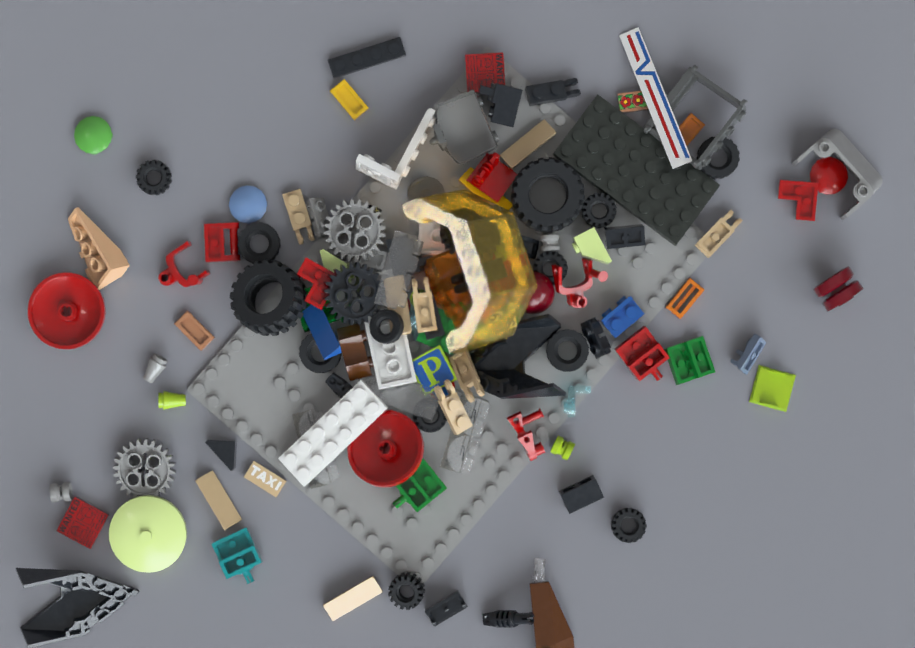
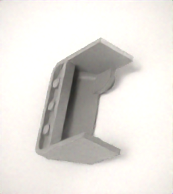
[792,129,883,220]

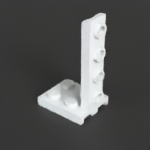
[356,108,437,190]

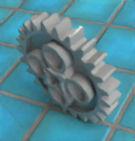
[323,199,387,262]
[113,438,176,498]

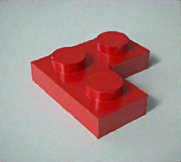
[778,180,819,221]
[296,257,335,310]

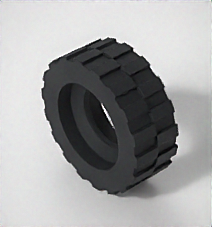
[696,136,740,179]
[238,222,281,264]
[546,329,589,372]
[299,334,342,373]

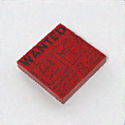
[465,52,505,93]
[57,497,109,549]

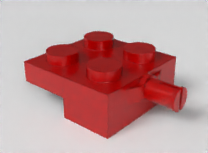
[614,326,670,381]

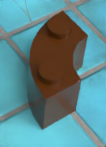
[337,324,374,381]

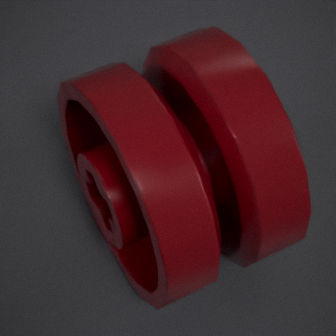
[813,266,864,312]

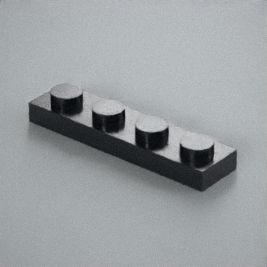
[328,37,406,79]

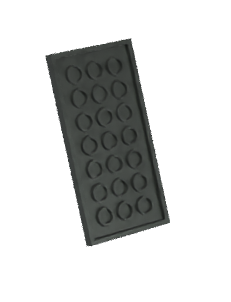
[552,94,720,246]

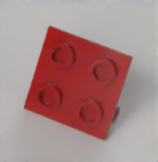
[466,152,518,203]

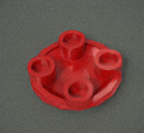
[810,157,848,195]

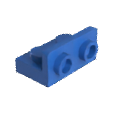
[600,296,645,338]

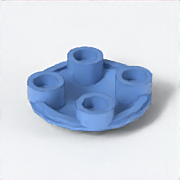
[229,185,268,224]

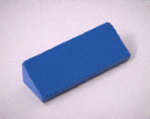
[302,305,342,360]

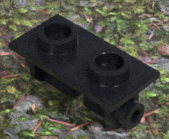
[580,317,612,359]

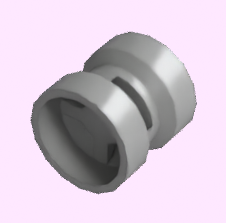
[50,482,73,503]

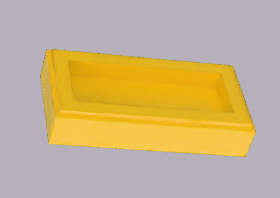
[330,79,369,121]

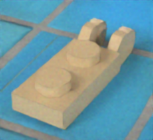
[282,189,315,245]
[695,210,743,258]
[411,277,437,333]
[449,349,485,403]
[434,379,473,435]

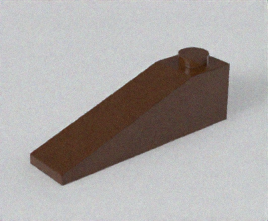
[530,581,574,648]

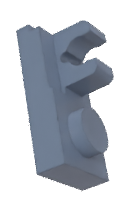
[730,333,767,375]

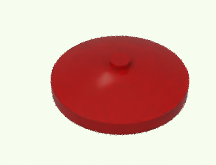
[28,273,106,350]
[347,410,424,487]

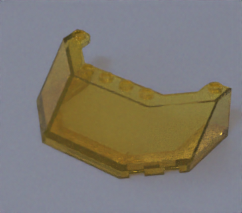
[401,189,538,354]

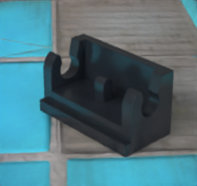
[604,224,646,249]
[558,475,604,514]
[425,590,468,626]

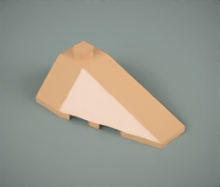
[68,207,130,290]

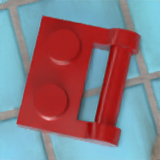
[204,222,241,263]

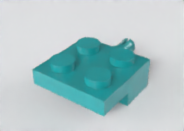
[211,527,263,584]

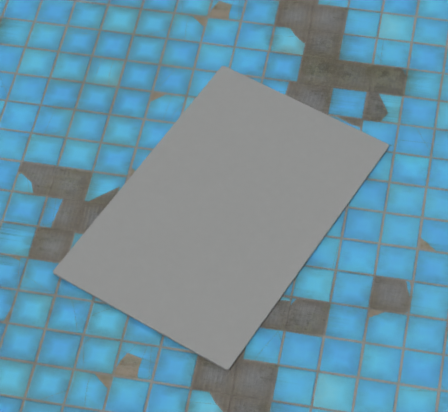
[187,47,706,583]

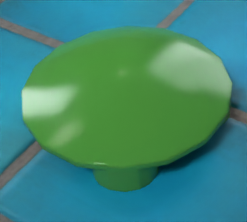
[74,116,113,155]

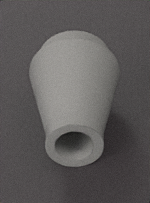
[143,353,167,383]

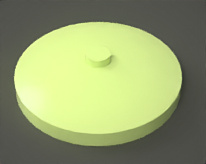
[109,495,187,572]

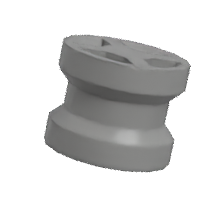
[540,235,560,252]

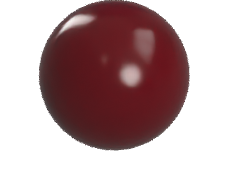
[512,271,555,315]

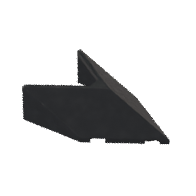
[469,314,566,399]
[16,568,140,648]

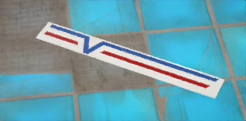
[619,27,692,169]

